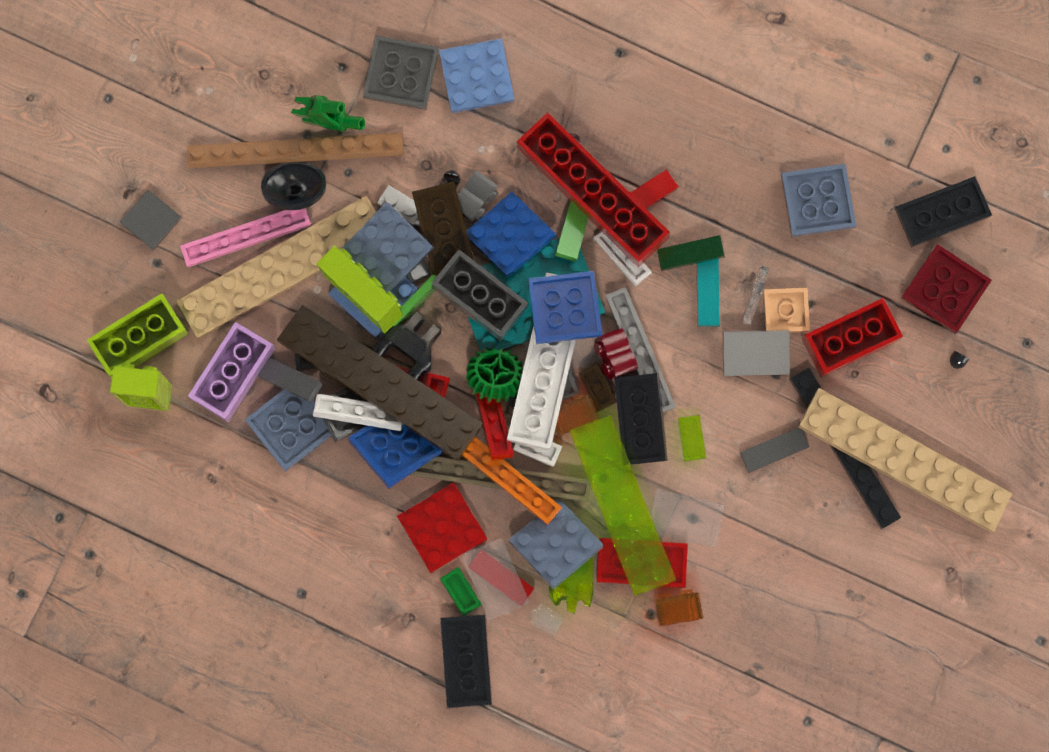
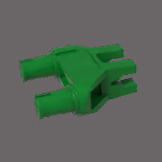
[291,95,366,131]

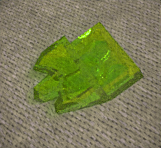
[549,557,594,614]

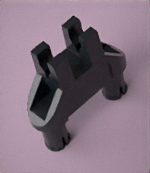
[371,312,441,380]

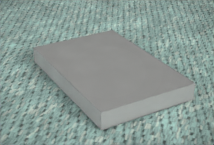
[723,330,790,376]

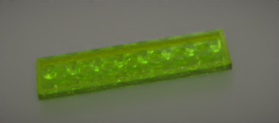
[569,415,676,597]

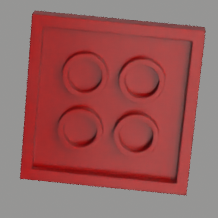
[397,482,488,573]

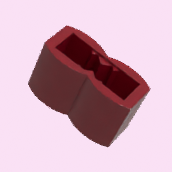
[594,328,638,380]

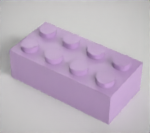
[188,322,275,423]

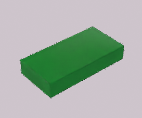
[440,567,482,616]

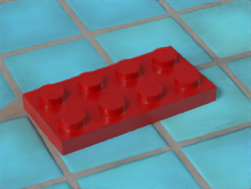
[596,538,688,588]

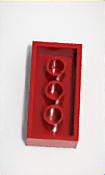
[802,298,903,378]

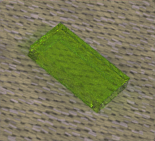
[678,415,706,462]

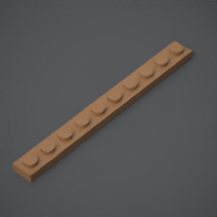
[187,133,404,168]

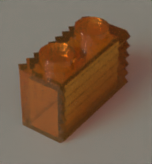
[555,393,600,436]
[654,589,704,627]

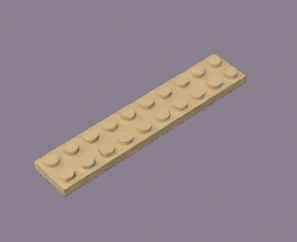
[177,196,376,340]
[798,388,1012,533]

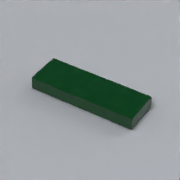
[657,235,725,271]

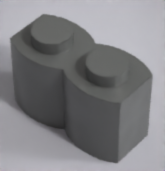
[458,170,499,223]

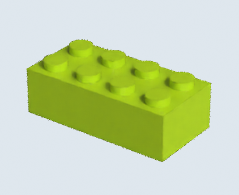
[316,245,403,334]
[87,293,189,379]
[110,363,173,411]

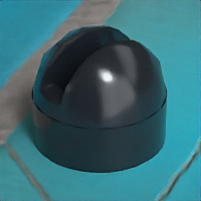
[443,170,460,187]
[950,350,969,369]

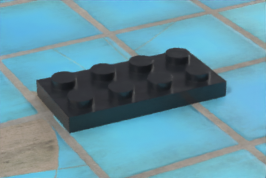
[894,176,992,248]
[614,373,668,465]
[440,615,492,708]

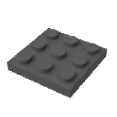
[363,35,439,110]

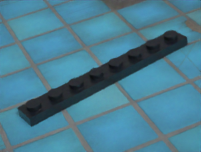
[789,367,901,529]

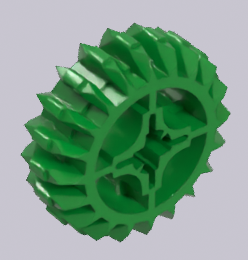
[466,346,524,403]

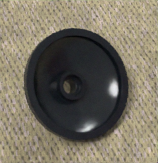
[261,161,326,211]

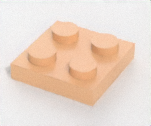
[763,288,810,333]

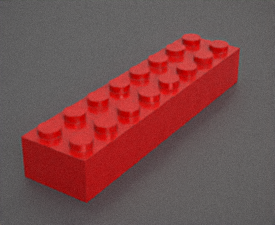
[516,112,670,268]

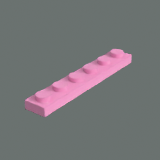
[180,208,312,268]

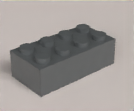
[431,250,528,342]

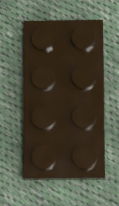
[412,181,474,276]

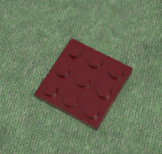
[901,244,992,334]

